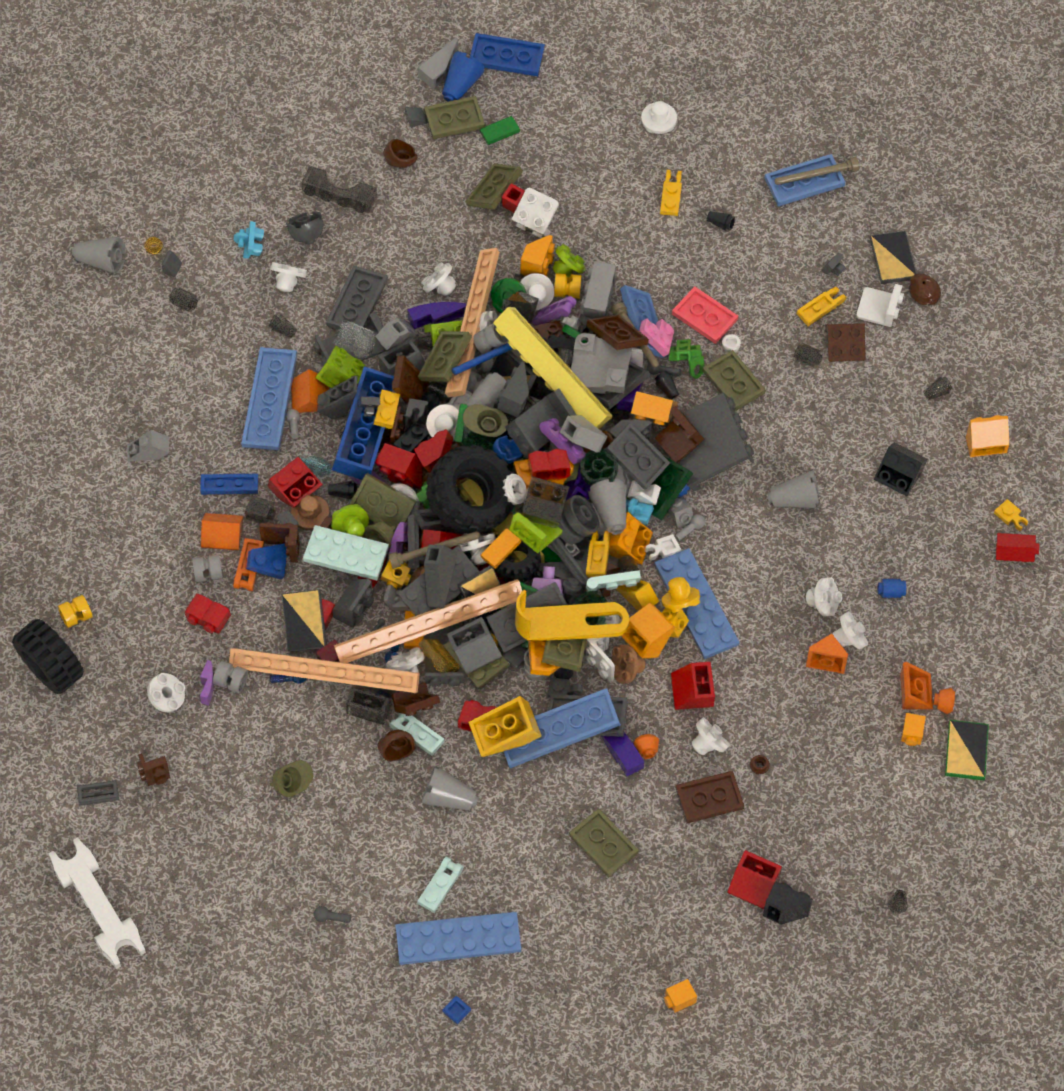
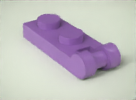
[532,296,576,326]
[539,418,587,464]

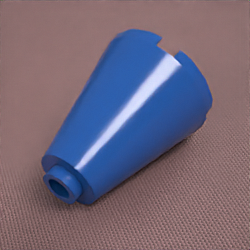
[442,51,485,102]

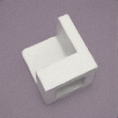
[627,480,661,505]

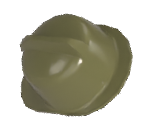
[463,404,508,437]
[362,521,395,550]
[270,760,314,797]

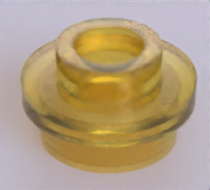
[144,237,163,254]

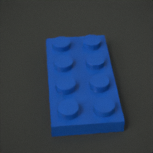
[469,33,545,77]

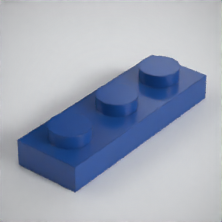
[200,474,258,495]

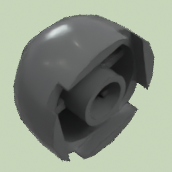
[286,211,324,244]

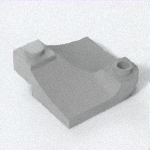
[571,333,632,394]

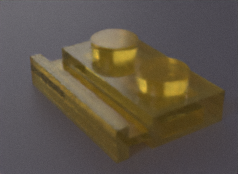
[419,639,461,672]

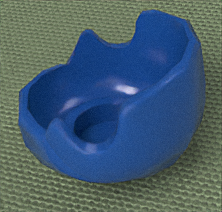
[493,435,523,464]

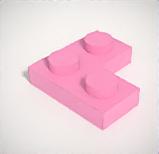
[639,318,674,357]

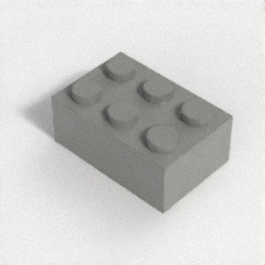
[580,261,616,319]

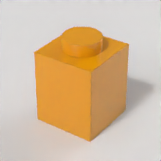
[901,713,926,746]
[664,979,697,1013]

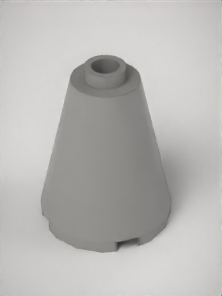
[72,237,126,273]
[465,372,506,410]
[767,471,821,508]
[588,479,626,535]
[421,766,479,810]

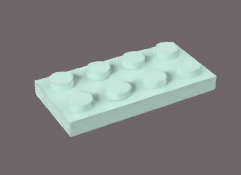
[303,525,389,581]

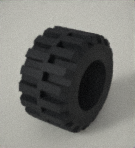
[494,540,541,583]

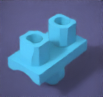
[233,221,264,258]
[626,498,654,525]

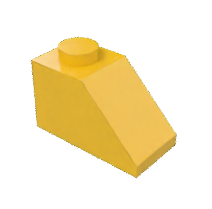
[616,580,659,610]

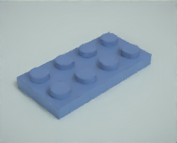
[764,154,845,207]
[620,285,669,358]

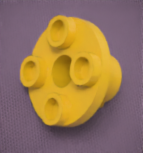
[662,577,700,613]

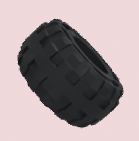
[426,445,515,535]

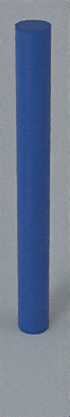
[452,343,513,375]

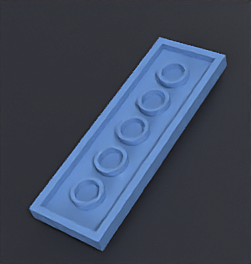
[241,347,297,450]
[654,548,740,659]
[504,688,621,768]
[395,912,521,965]

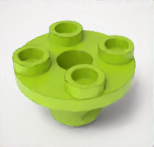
[553,244,586,277]
[331,504,369,537]

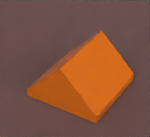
[291,369,329,413]
[201,513,244,550]
[806,634,848,674]
[900,662,933,709]

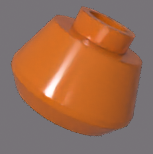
[933,688,955,714]
[633,734,659,759]

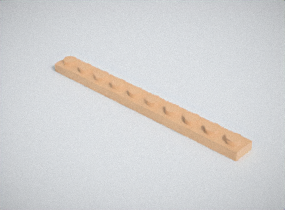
[445,248,500,397]
[334,579,522,663]
[229,648,420,693]

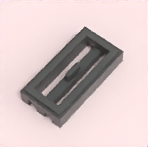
[77,780,119,806]

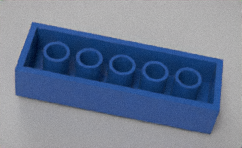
[332,366,396,480]

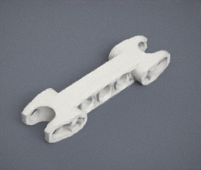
[48,837,146,969]

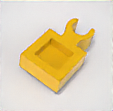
[994,499,1028,531]

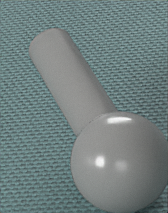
[286,409,300,439]
[674,514,705,541]

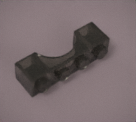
[301,166,377,214]

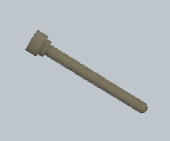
[774,157,860,185]
[611,302,659,368]
[389,532,480,569]

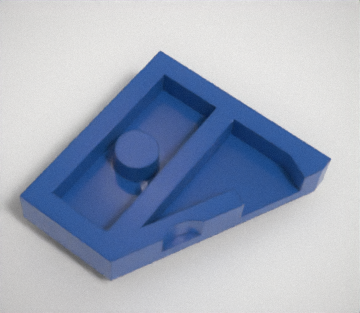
[246,544,287,579]

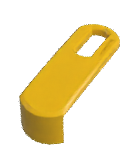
[515,590,629,640]

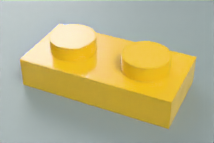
[374,389,400,429]

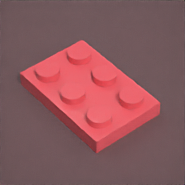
[672,286,738,344]

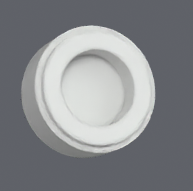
[722,334,741,352]

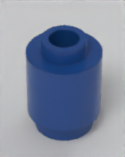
[877,579,906,598]

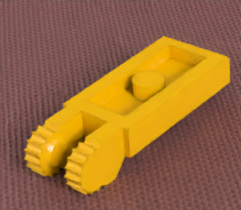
[660,170,682,216]
[796,287,847,326]
[586,530,610,578]

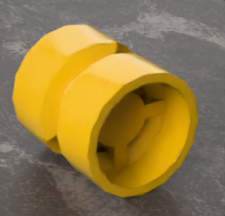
[554,273,582,299]
[57,595,93,628]

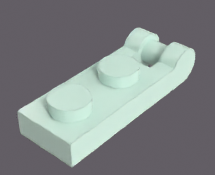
[586,570,641,593]
[389,713,444,756]
[417,856,464,913]

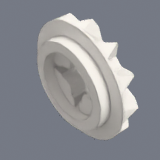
[502,474,527,505]

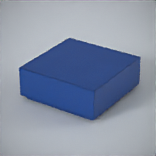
[442,996,471,1025]

